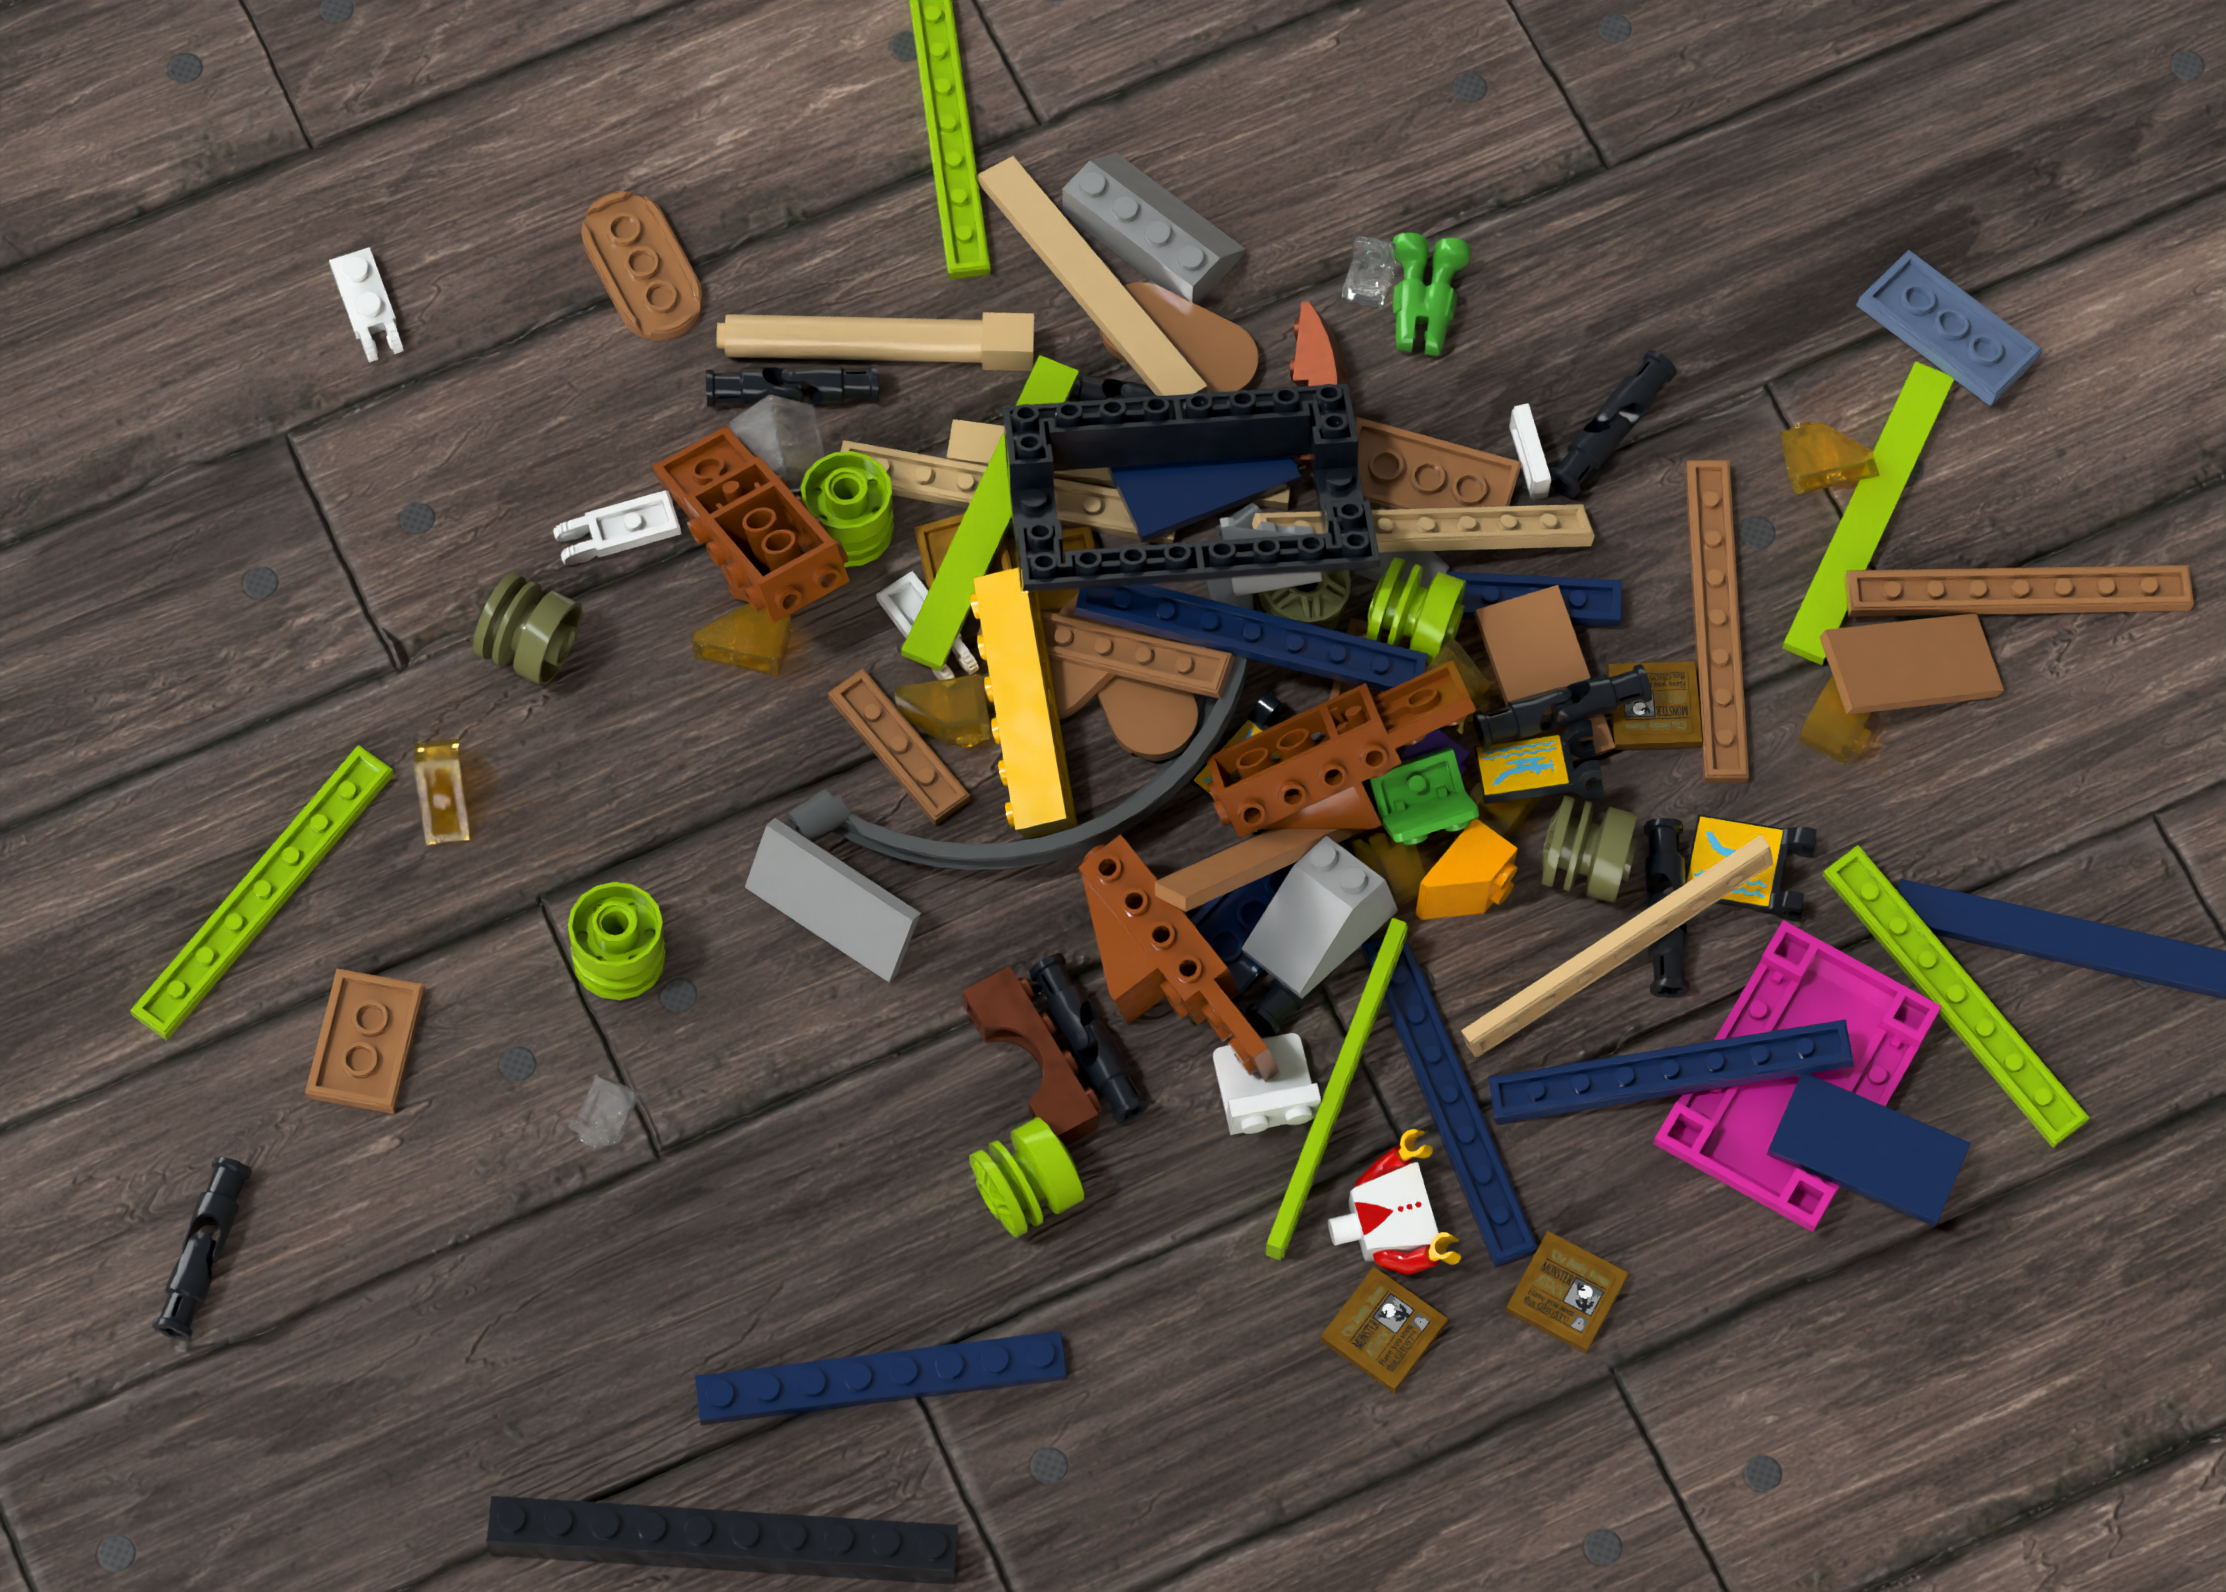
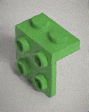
[1368,746,1480,845]

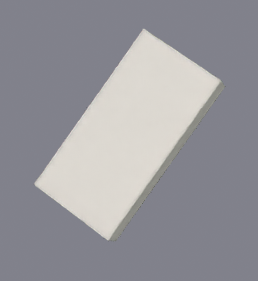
[1509,403,1551,501]

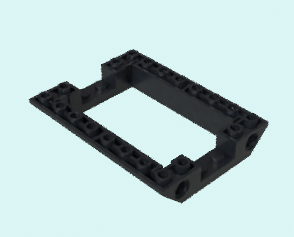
[1003,384,1380,593]

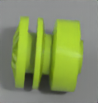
[801,451,894,567]
[1366,557,1466,667]
[568,882,666,1000]
[969,1117,1084,1238]

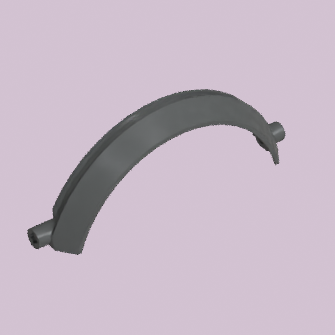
[786,503,1263,870]

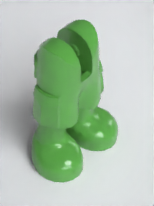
[1391,233,1471,356]

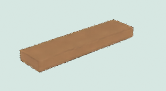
[828,668,970,826]

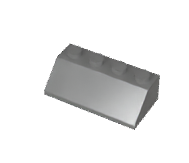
[1062,153,1246,305]

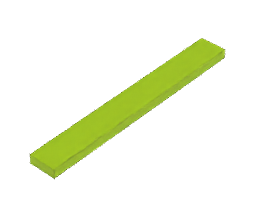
[909,0,991,280]
[901,355,1079,672]
[1782,361,1954,665]
[130,745,394,1041]
[1822,845,2090,1148]
[1266,918,1408,1261]

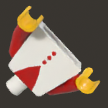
[1328,1129,1461,1275]

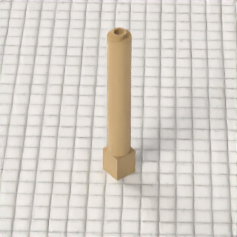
[717,312,1034,371]

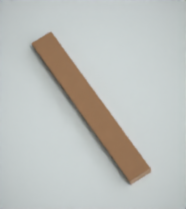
[1685,460,1749,784]
[1844,565,2194,617]

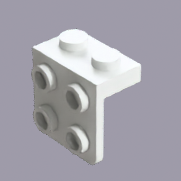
[1213,1033,1321,1135]

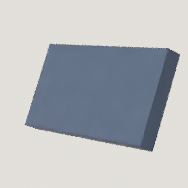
[1856,250,2043,406]

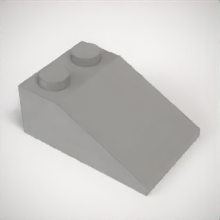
[1241,836,1398,999]

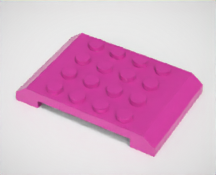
[1653,920,1942,1232]

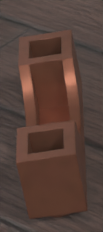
[963,966,1102,1146]

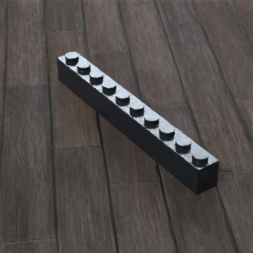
[486,1496,959,1585]

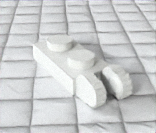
[329,247,404,362]
[553,490,681,566]
[876,571,979,689]

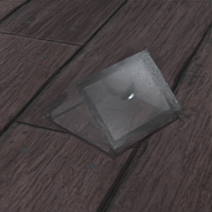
[729,395,825,492]

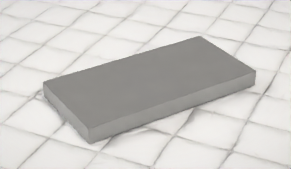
[745,818,921,982]

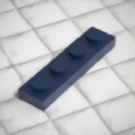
[1447,572,1622,627]

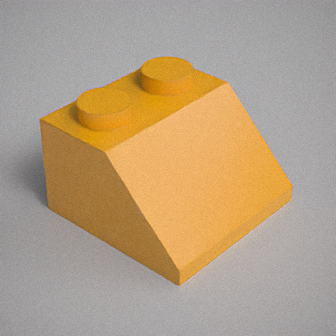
[1415,818,1518,920]

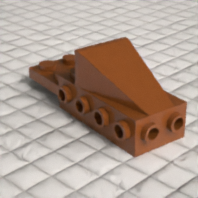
[652,426,850,624]
[1205,660,1476,839]
[1078,834,1279,1082]

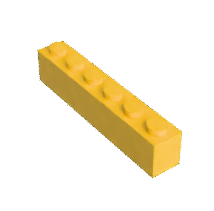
[970,568,1077,839]

